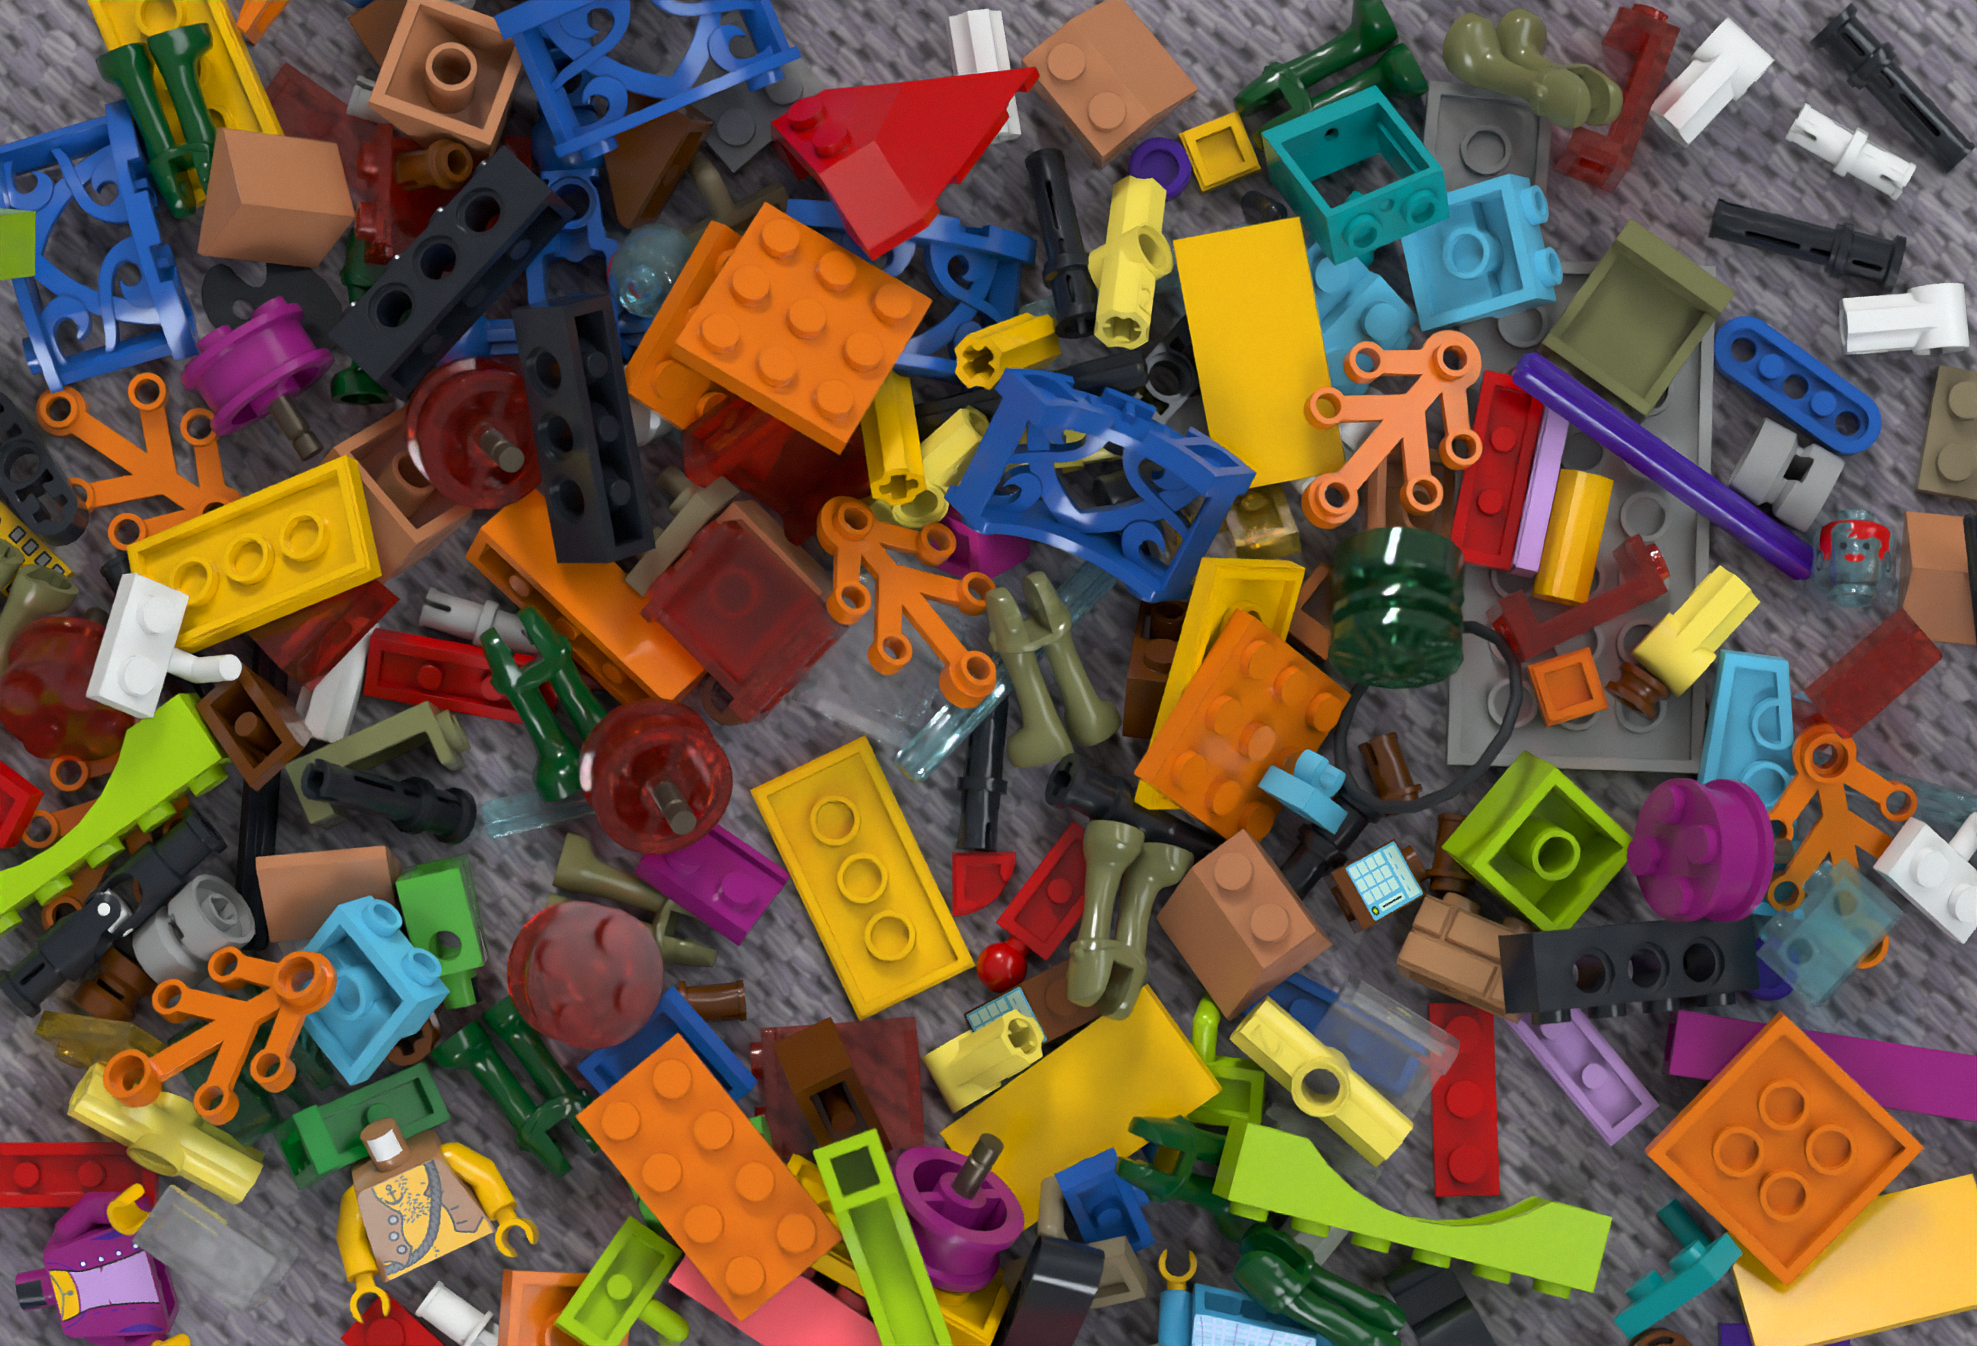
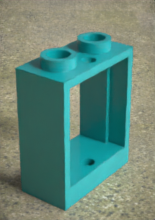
[1261,85,1450,266]

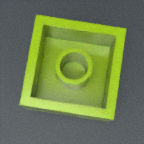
[1441,750,1633,932]

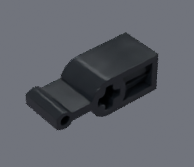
[1382,1260,1497,1346]

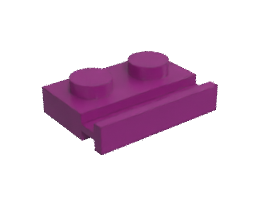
[634,803,790,946]

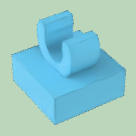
[1258,749,1348,835]

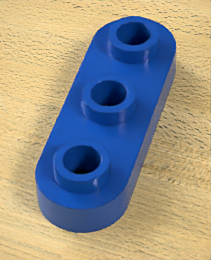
[1714,316,1882,456]

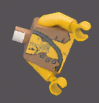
[336,1117,539,1323]

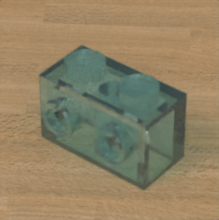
[1755,858,1908,1008]

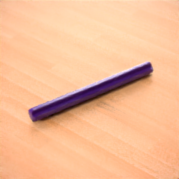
[1511,352,1821,580]

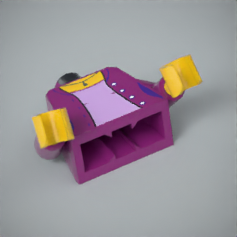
[15,1183,191,1346]

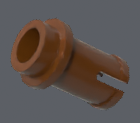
[393,138,473,192]
[1358,732,1423,818]
[1426,813,1476,896]
[666,980,747,1023]

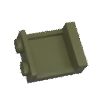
[1535,219,1736,425]
[285,701,471,830]

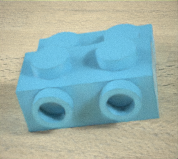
[1401,174,1563,333]
[1305,234,1419,396]
[301,895,450,1086]

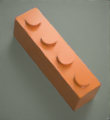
[465,484,714,731]

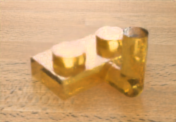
[1174,483,1302,586]
[34,1010,169,1084]

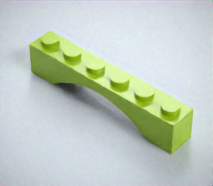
[0,693,233,938]
[1212,1118,1613,1299]
[813,1128,953,1346]

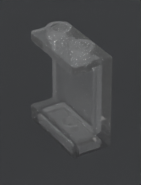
[791,560,982,757]
[1266,973,1460,1182]
[132,1183,301,1316]

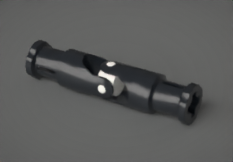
[0,805,228,1019]

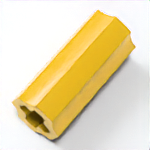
[954,313,1062,390]
[861,370,927,506]
[1531,469,1614,608]

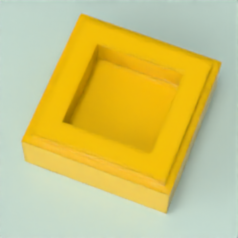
[1178,111,1261,195]

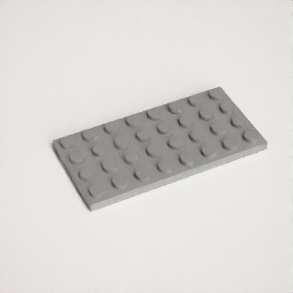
[1445,261,1716,775]

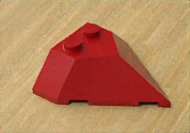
[770,67,1040,261]

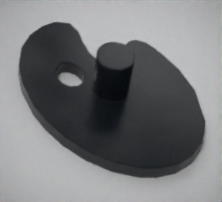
[202,263,343,352]

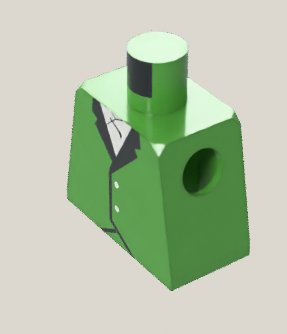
[395,853,489,1009]

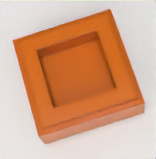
[1526,647,1609,728]

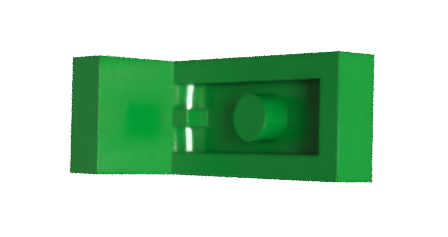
[273,1061,451,1190]

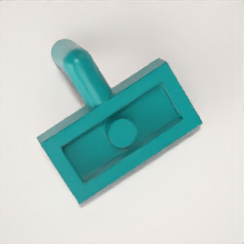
[1613,1197,1743,1340]

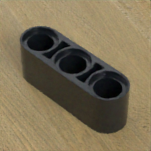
[991,1232,1105,1346]

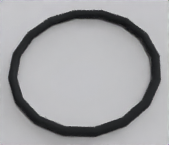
[1334,621,1523,813]

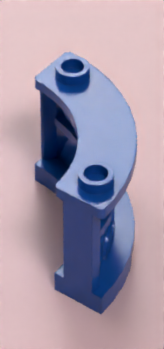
[494,0,802,162]
[0,99,199,393]
[786,199,1037,393]
[944,368,1256,603]

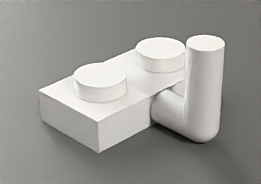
[85,573,242,719]
[1873,812,1977,944]

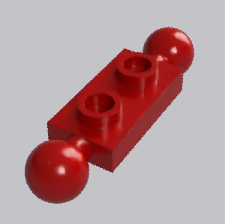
[976,820,1086,993]

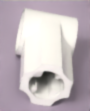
[1647,18,1775,148]
[1838,283,1970,355]

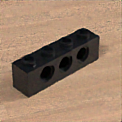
[328,145,576,401]
[511,294,656,563]
[1498,912,1760,1025]

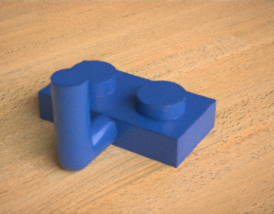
[1054,1142,1158,1253]

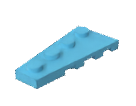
[1697,649,1807,921]

